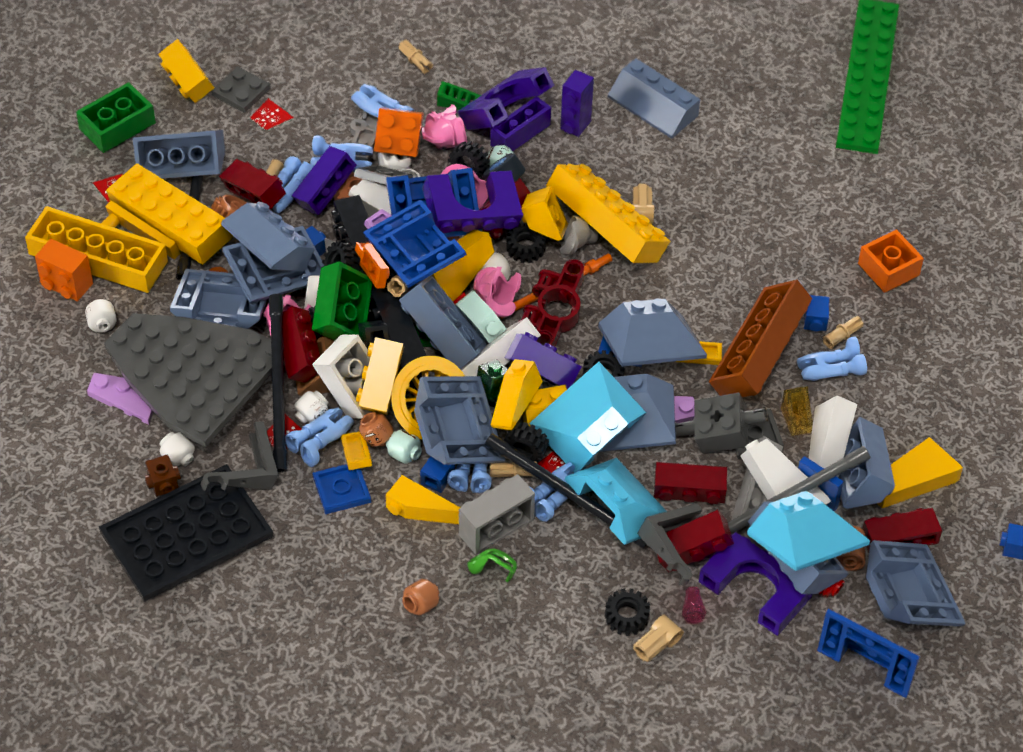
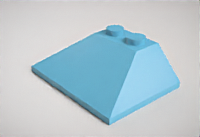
[529,362,646,473]
[564,458,666,545]
[747,491,870,571]

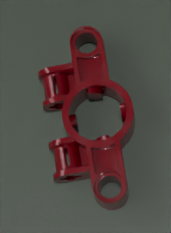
[518,259,584,347]

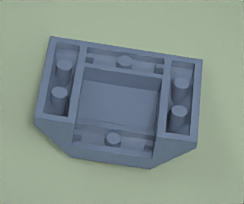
[222,226,324,303]
[170,269,267,329]
[598,298,707,367]
[599,374,676,452]
[414,376,506,465]
[866,540,966,626]

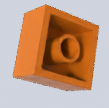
[374,107,423,157]
[858,229,924,293]
[35,238,93,301]

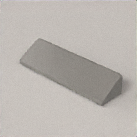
[731,436,783,527]

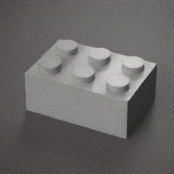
[459,474,535,555]

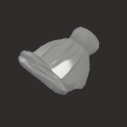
[560,215,599,258]

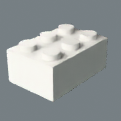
[312,335,371,419]

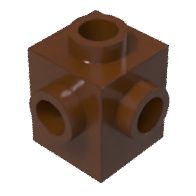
[144,454,181,497]

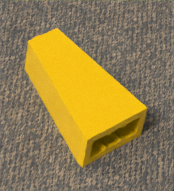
[432,230,494,301]
[877,437,963,508]

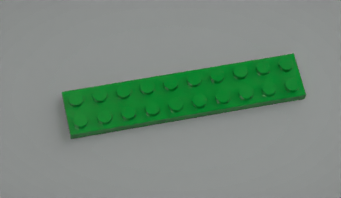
[836,0,899,154]

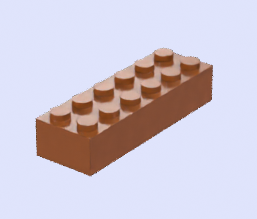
[709,279,812,397]

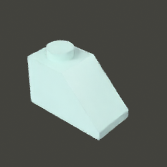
[455,290,507,344]

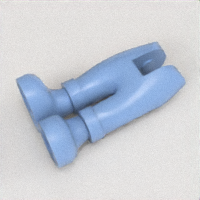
[351,84,415,117]
[310,135,373,172]
[273,156,313,214]
[796,336,867,381]
[285,407,354,467]
[530,462,581,522]
[447,463,492,493]

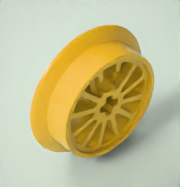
[391,356,465,439]

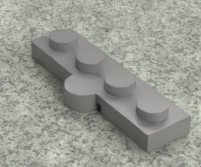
[350,111,378,161]

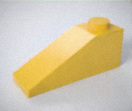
[491,359,543,430]
[386,475,460,524]

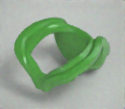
[467,548,517,582]

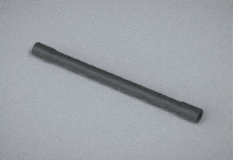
[728,446,871,534]

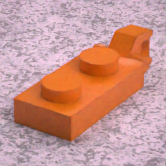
[355,242,390,288]

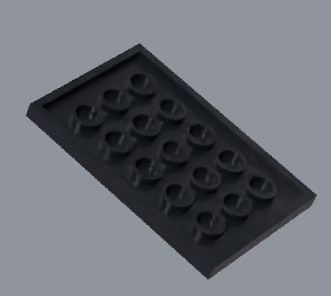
[99,464,274,602]

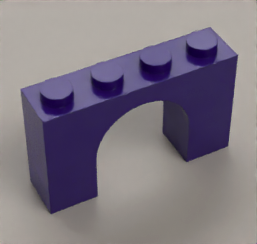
[457,67,555,130]
[422,171,523,233]
[699,532,812,636]

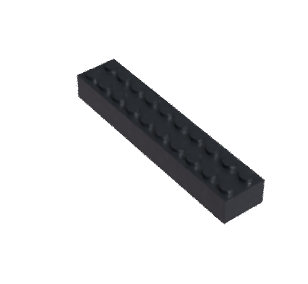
[331,195,429,394]

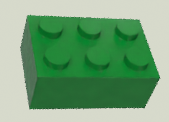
[76,82,156,153]
[312,261,372,341]

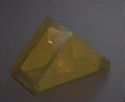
[781,386,813,436]

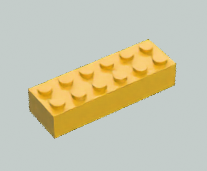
[106,163,234,265]
[546,164,671,263]
[25,206,168,293]

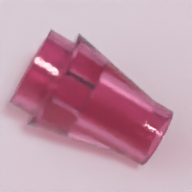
[682,587,706,624]

